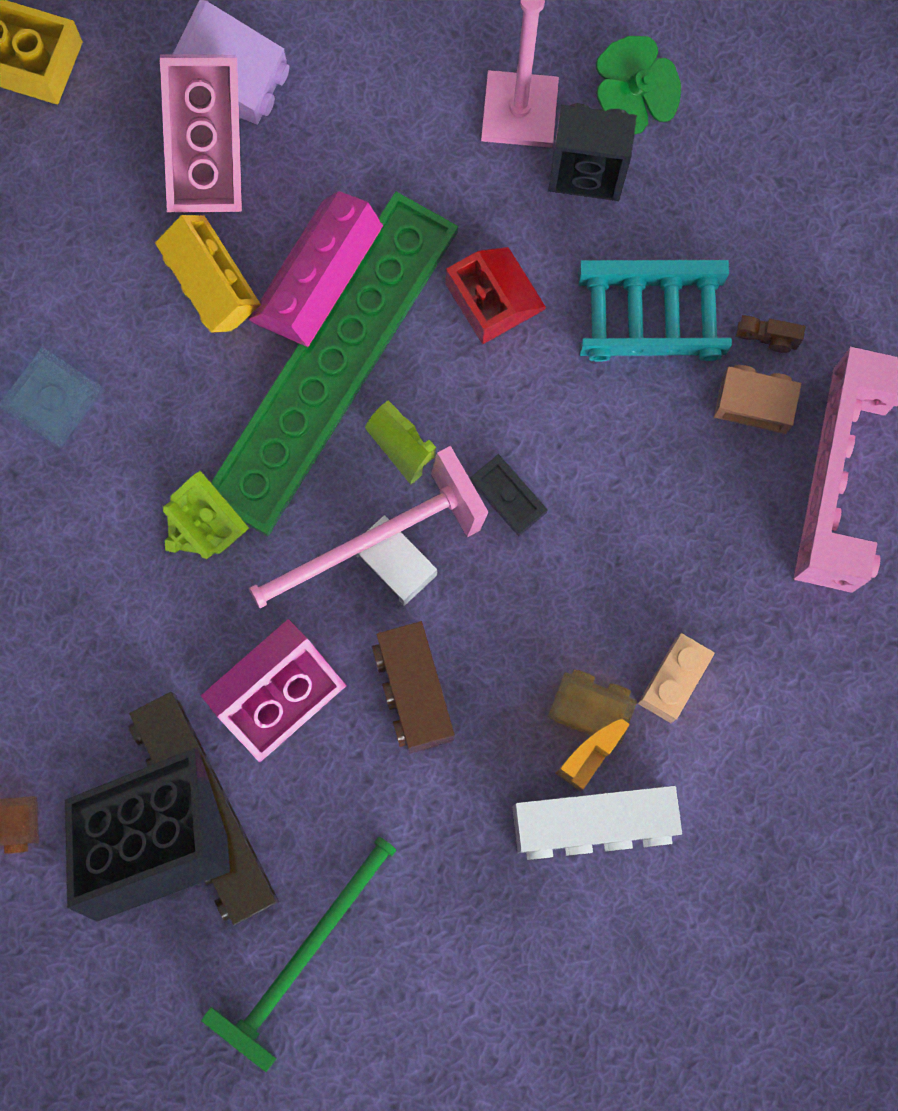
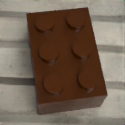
[372,621,455,754]

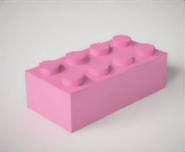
[160,54,242,212]

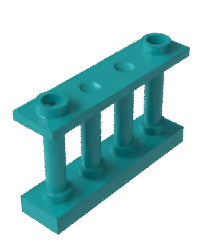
[578,260,732,362]

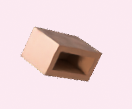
[714,365,802,434]

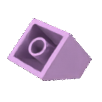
[173,0,289,125]

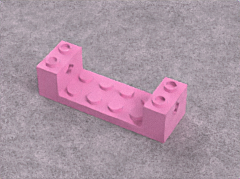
[793,347,898,593]

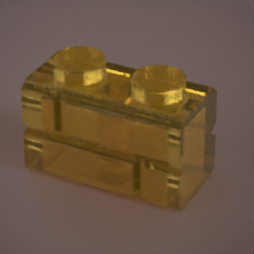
[547,669,637,746]

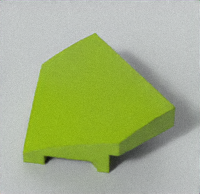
[163,471,250,559]

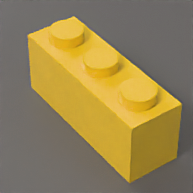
[155,215,261,333]

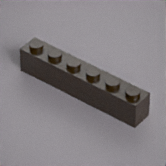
[128,692,279,925]

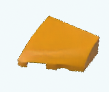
[555,719,630,791]

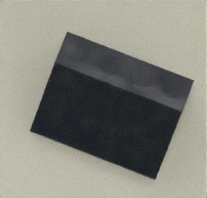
[65,748,230,922]

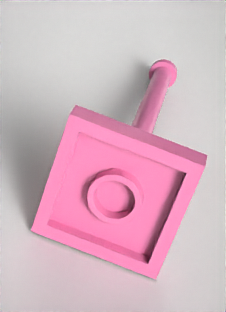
[481,0,559,148]
[249,446,488,608]

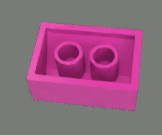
[200,619,346,762]

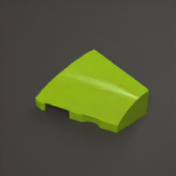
[365,400,436,485]

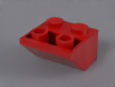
[445,247,546,345]

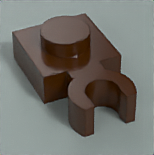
[736,315,806,353]

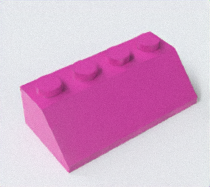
[249,191,383,347]

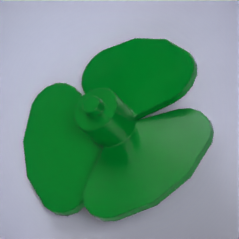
[596,36,681,134]

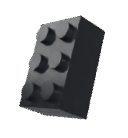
[548,103,637,201]

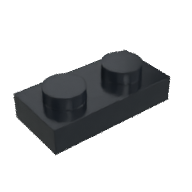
[470,454,548,537]

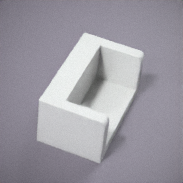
[356,515,437,606]

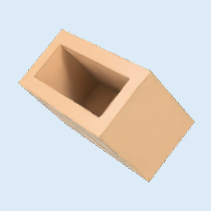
[638,633,715,723]

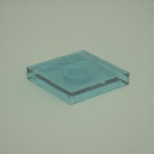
[0,347,104,449]

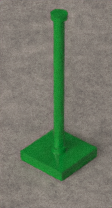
[201,836,397,1072]

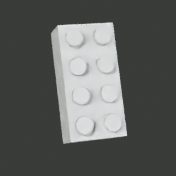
[512,786,682,860]

